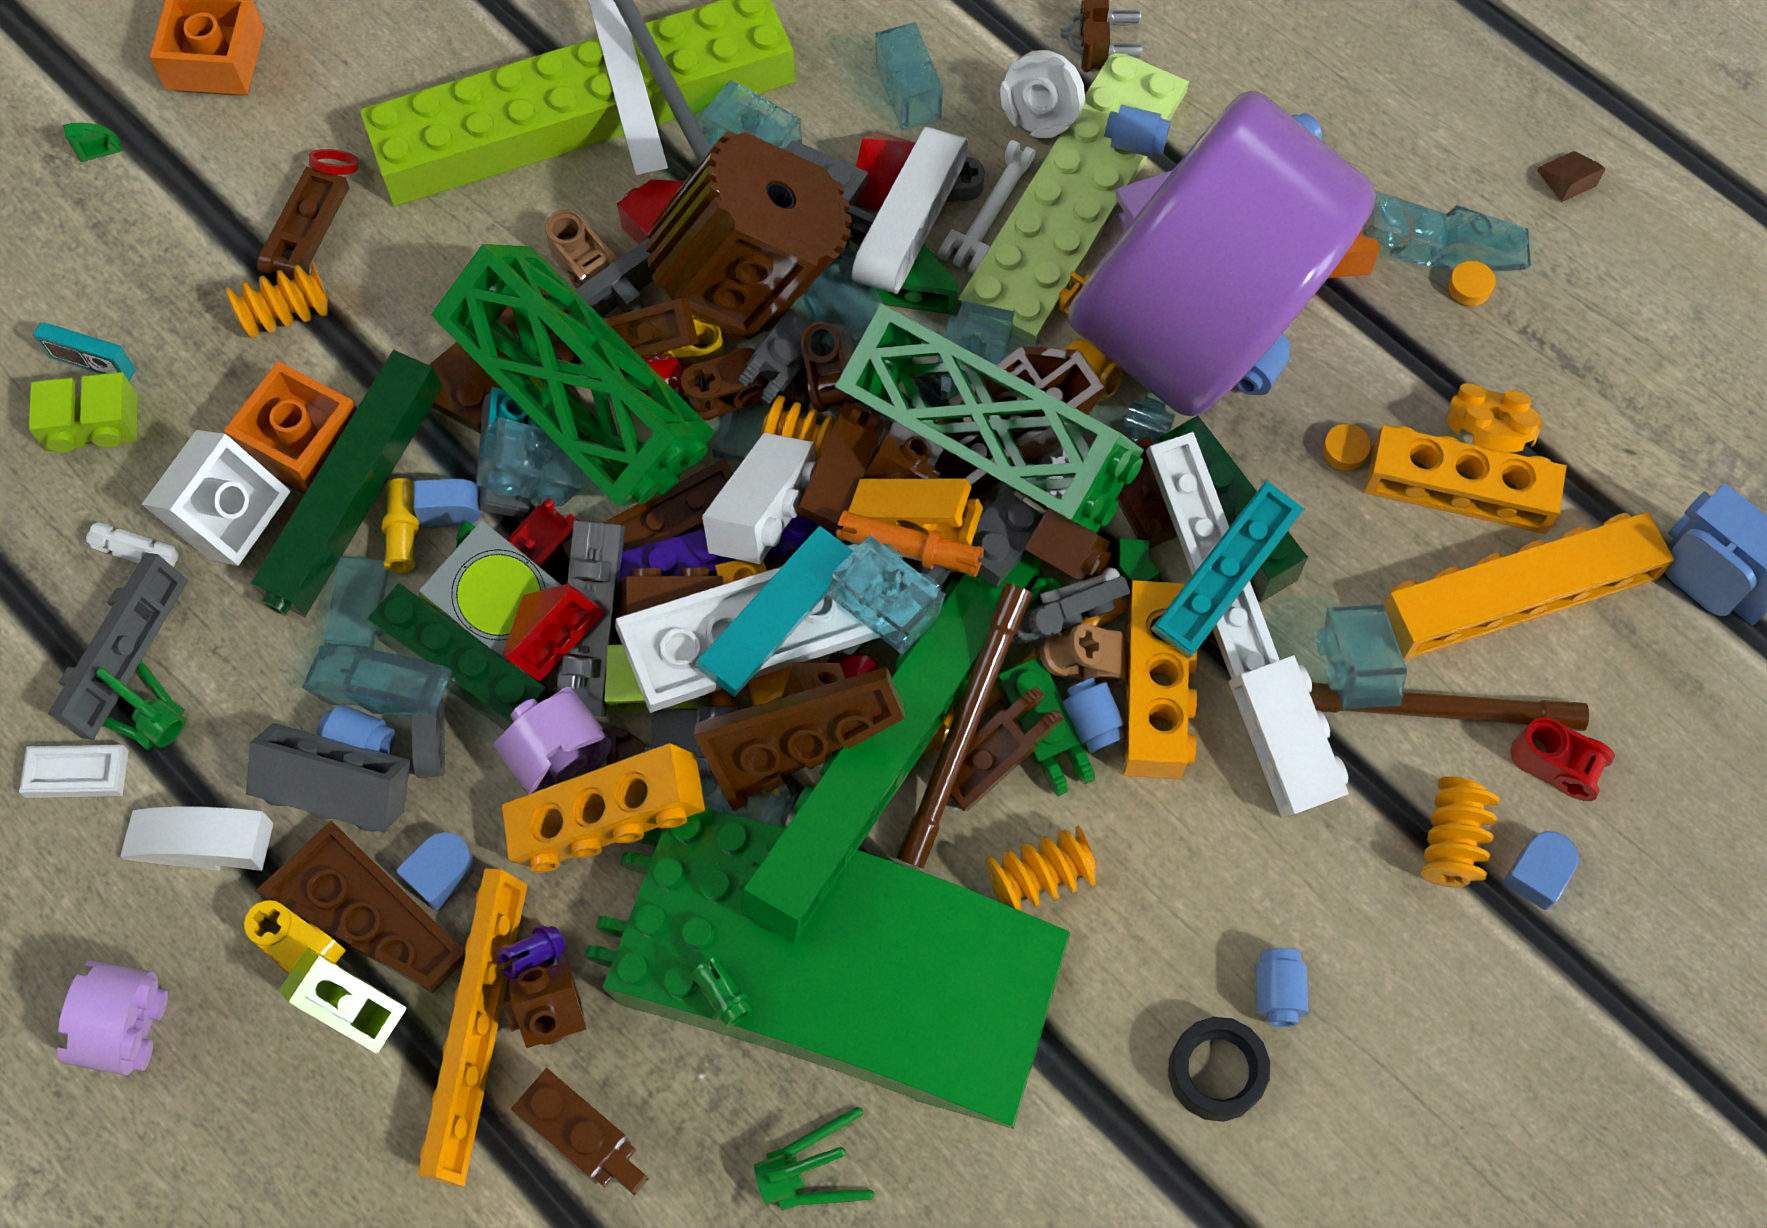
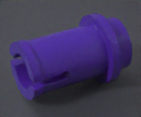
[497,925,565,979]

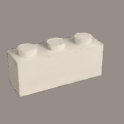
[702,433,817,564]
[1228,655,1349,818]

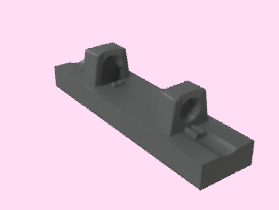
[575,238,656,317]
[556,520,625,717]
[48,553,189,740]

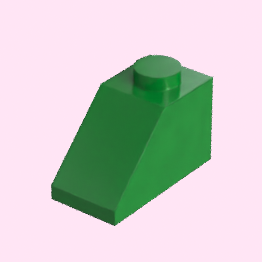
[870,244,959,315]

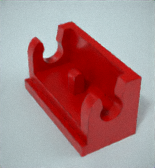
[507,498,579,570]

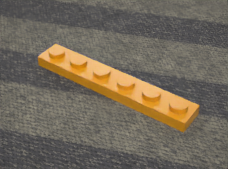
[418,869,528,1187]

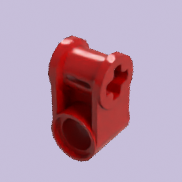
[1510,717,1615,801]

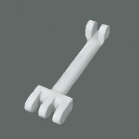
[937,140,1036,274]

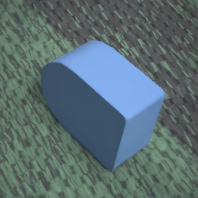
[414,479,481,528]
[1503,831,1579,910]
[397,832,475,911]

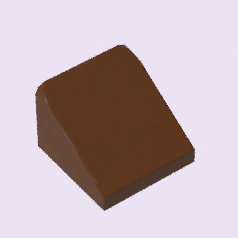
[1537,151,1605,202]

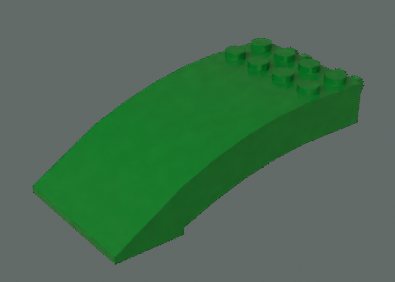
[584,808,1070,1129]

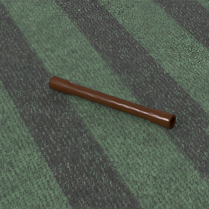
[896,583,1033,869]
[1309,682,1589,731]

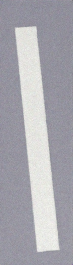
[589,0,668,175]

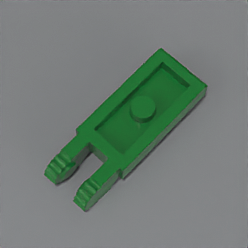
[996,656,1095,796]

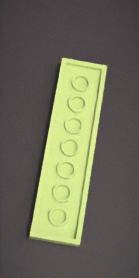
[957,53,1189,345]

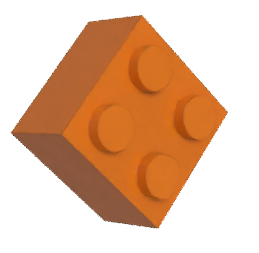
[149,0,265,96]
[223,361,357,493]

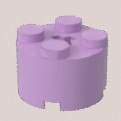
[493,687,613,794]
[57,960,168,1075]

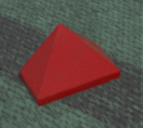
[854,131,916,212]
[503,584,605,682]

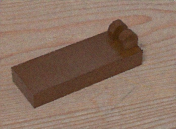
[795,401,887,532]

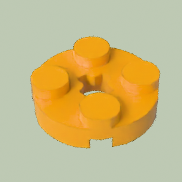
[1446,383,1542,452]

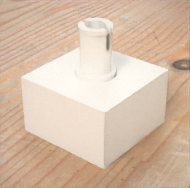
[141,430,291,566]

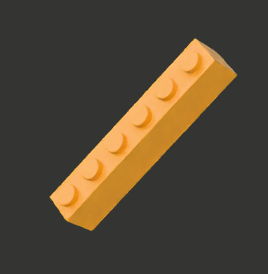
[1380,511,1674,660]

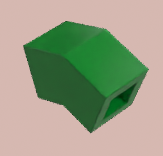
[1117,538,1160,590]

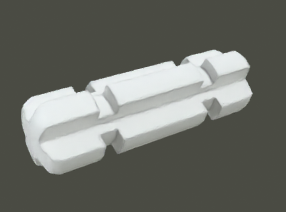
[86,522,179,567]

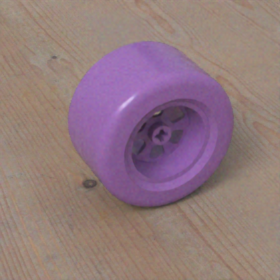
[1068,91,1376,416]

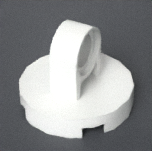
[1000,50,1085,138]

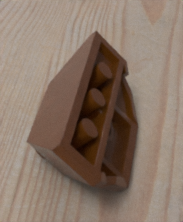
[935,346,1106,494]

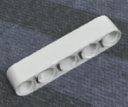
[852,127,968,294]

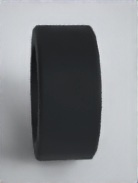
[1168,1017,1270,1122]

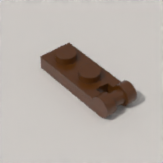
[257,166,350,280]

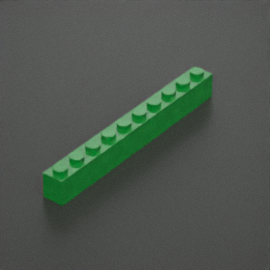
[739,552,1043,944]

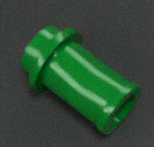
[690,956,753,1028]

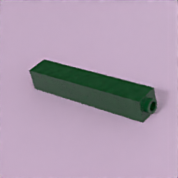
[251,350,443,617]

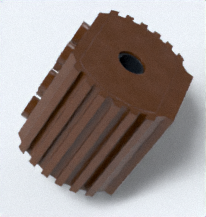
[646,131,851,339]

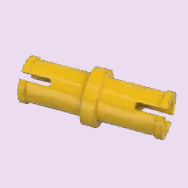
[381,478,419,573]

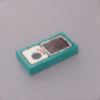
[33,322,136,382]

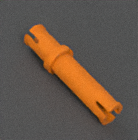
[836,510,984,577]

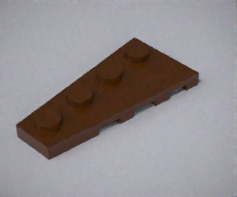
[429,285,569,434]
[694,667,904,812]
[256,821,466,993]

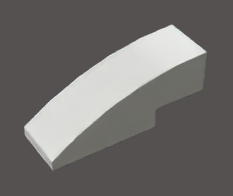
[120,807,274,871]

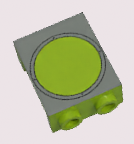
[418,520,561,664]

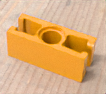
[849,479,983,545]

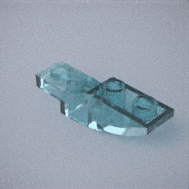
[1363,190,1531,271]

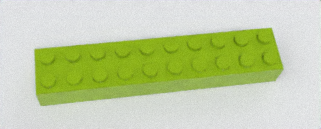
[359,0,796,206]

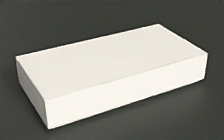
[19,745,129,798]

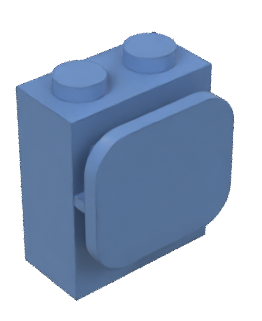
[1664,483,1767,626]

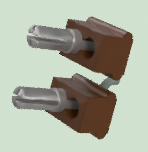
[1061,0,1143,72]

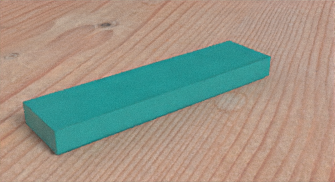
[1151,480,1305,659]
[696,525,858,697]

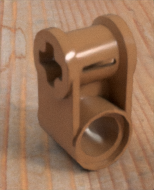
[545,209,618,289]
[1039,623,1127,688]

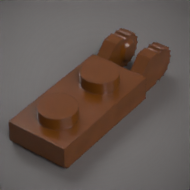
[950,686,1064,811]

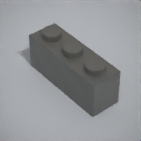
[246,723,410,833]

